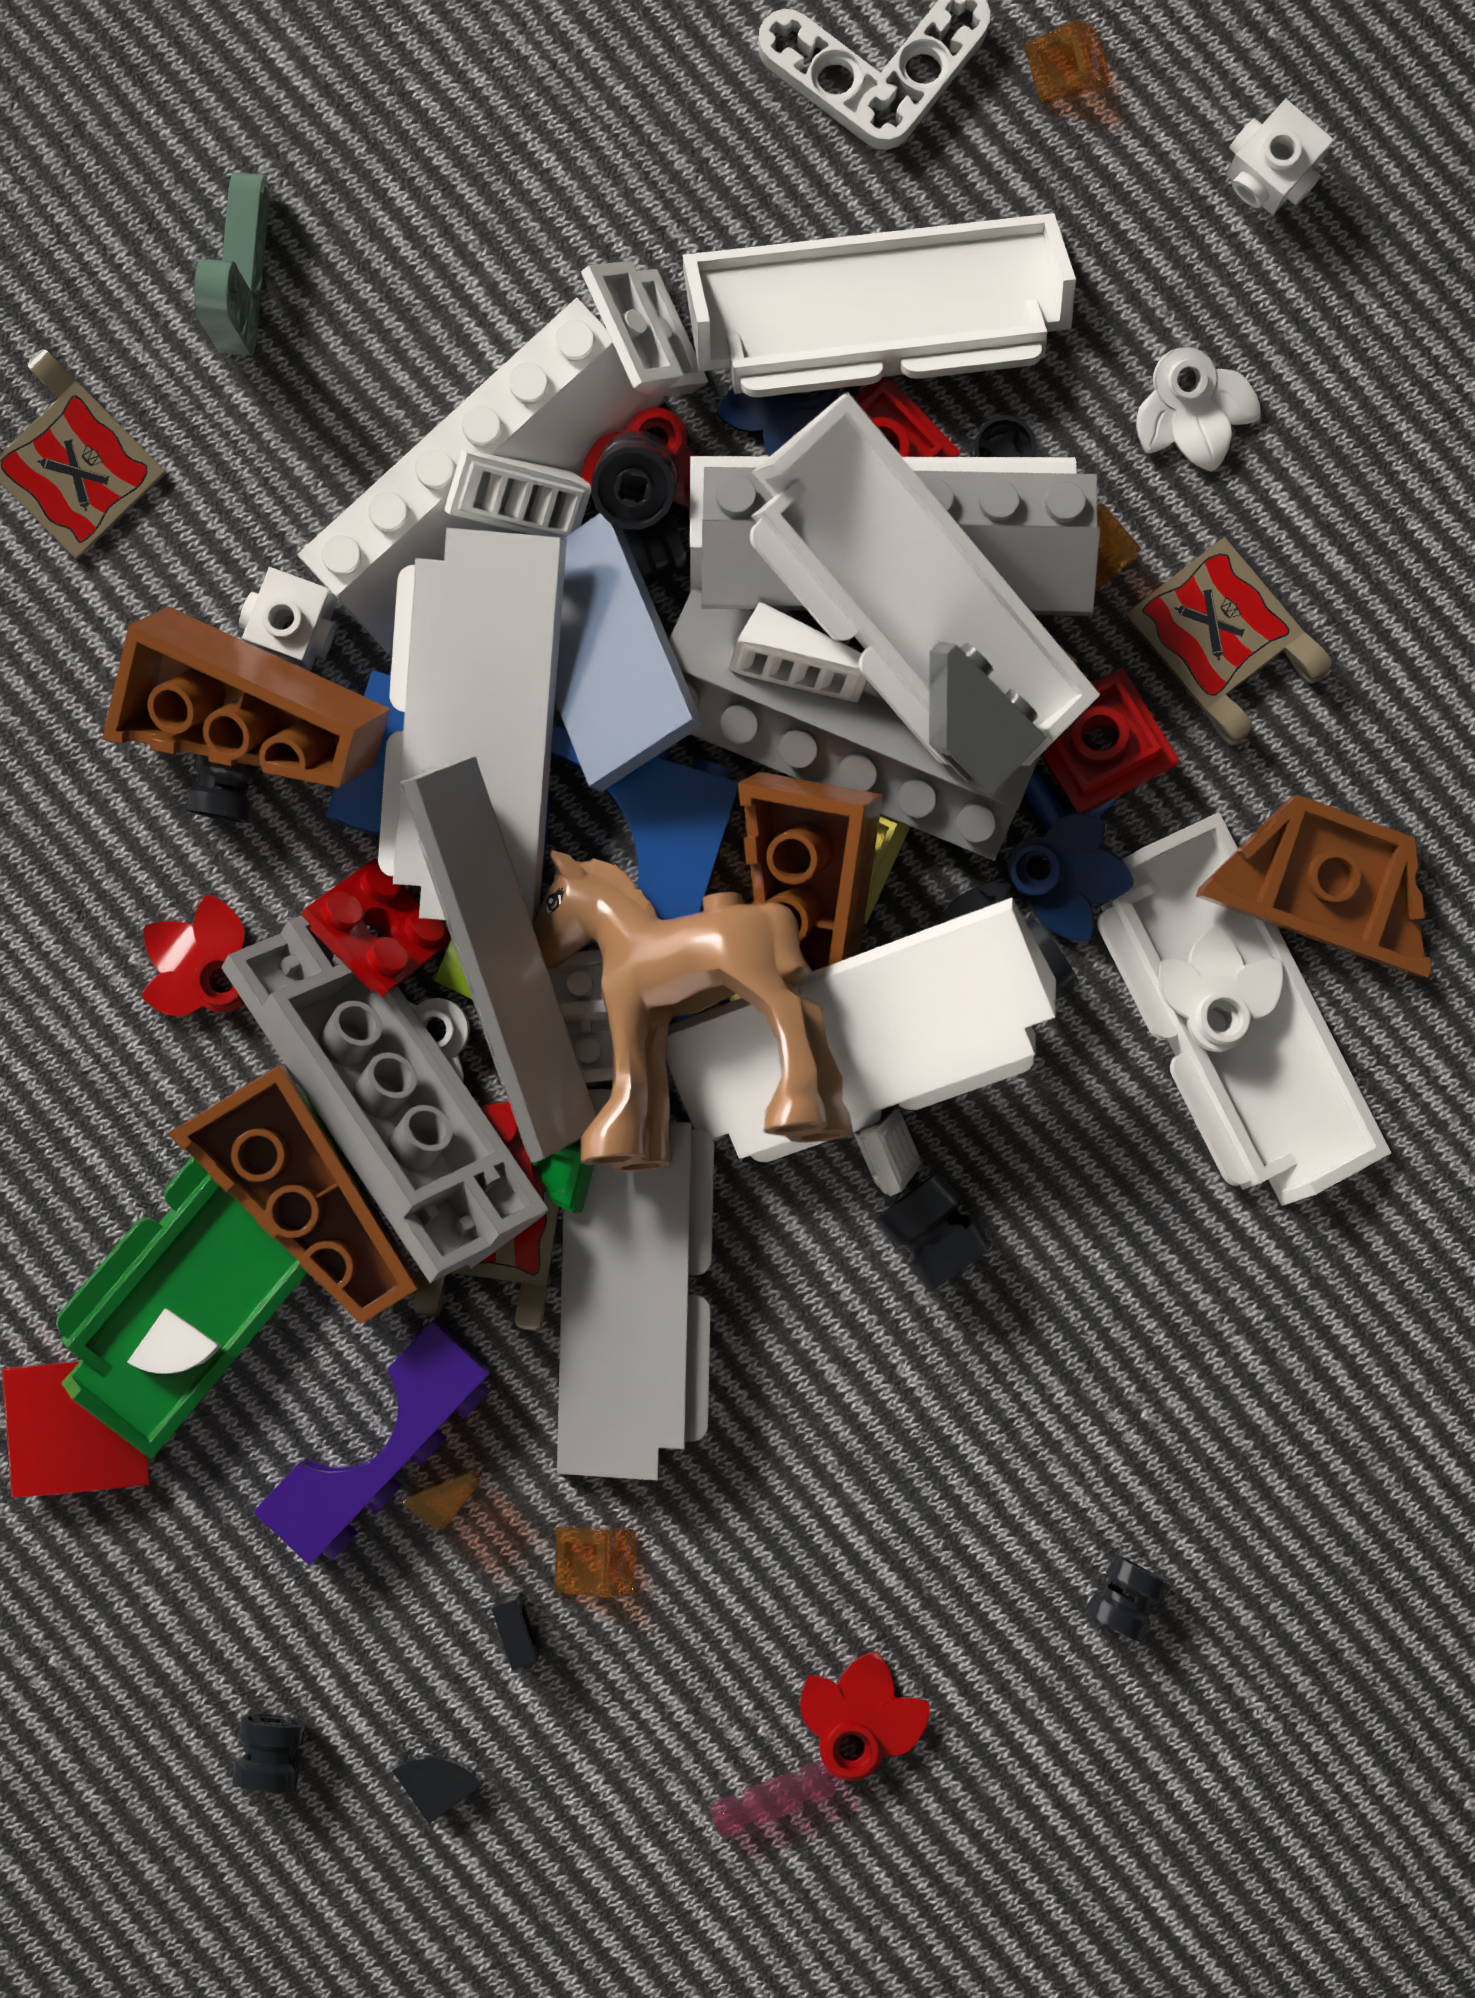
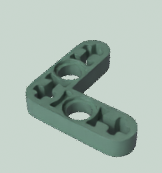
[194,172,269,356]

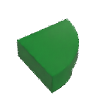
[532,1143,594,1213]

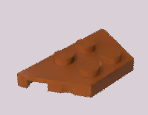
[1196,795,1431,978]

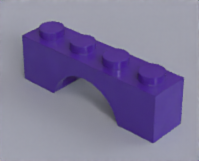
[253,1318,493,1566]

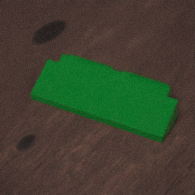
[56,1128,372,1460]

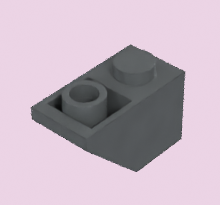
[929,642,1047,795]

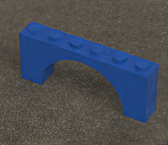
[326,670,739,920]

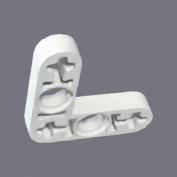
[758,0,990,150]

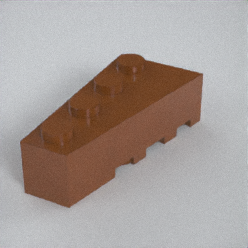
[102,606,390,788]
[738,772,883,972]
[167,1065,423,1324]

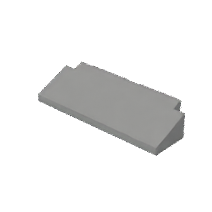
[557,1089,714,1480]

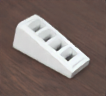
[444,449,591,538]
[728,602,868,703]
[853,1109,920,1196]

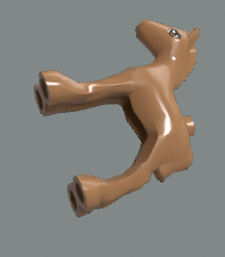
[532,850,853,1172]

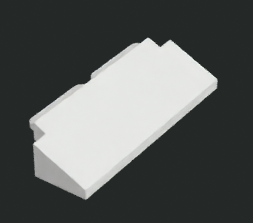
[683,213,1076,397]
[750,393,1100,766]
[378,528,567,925]
[1097,812,1391,1206]
[665,898,1056,1162]

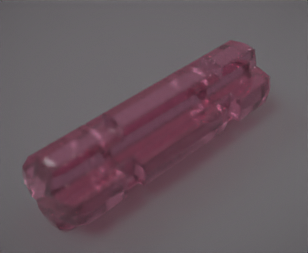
[710,1760,836,1839]

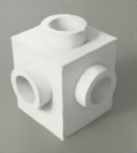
[1226,98,1334,215]
[239,567,337,671]

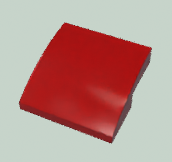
[2,1361,149,1498]

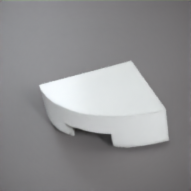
[127,1308,221,1374]

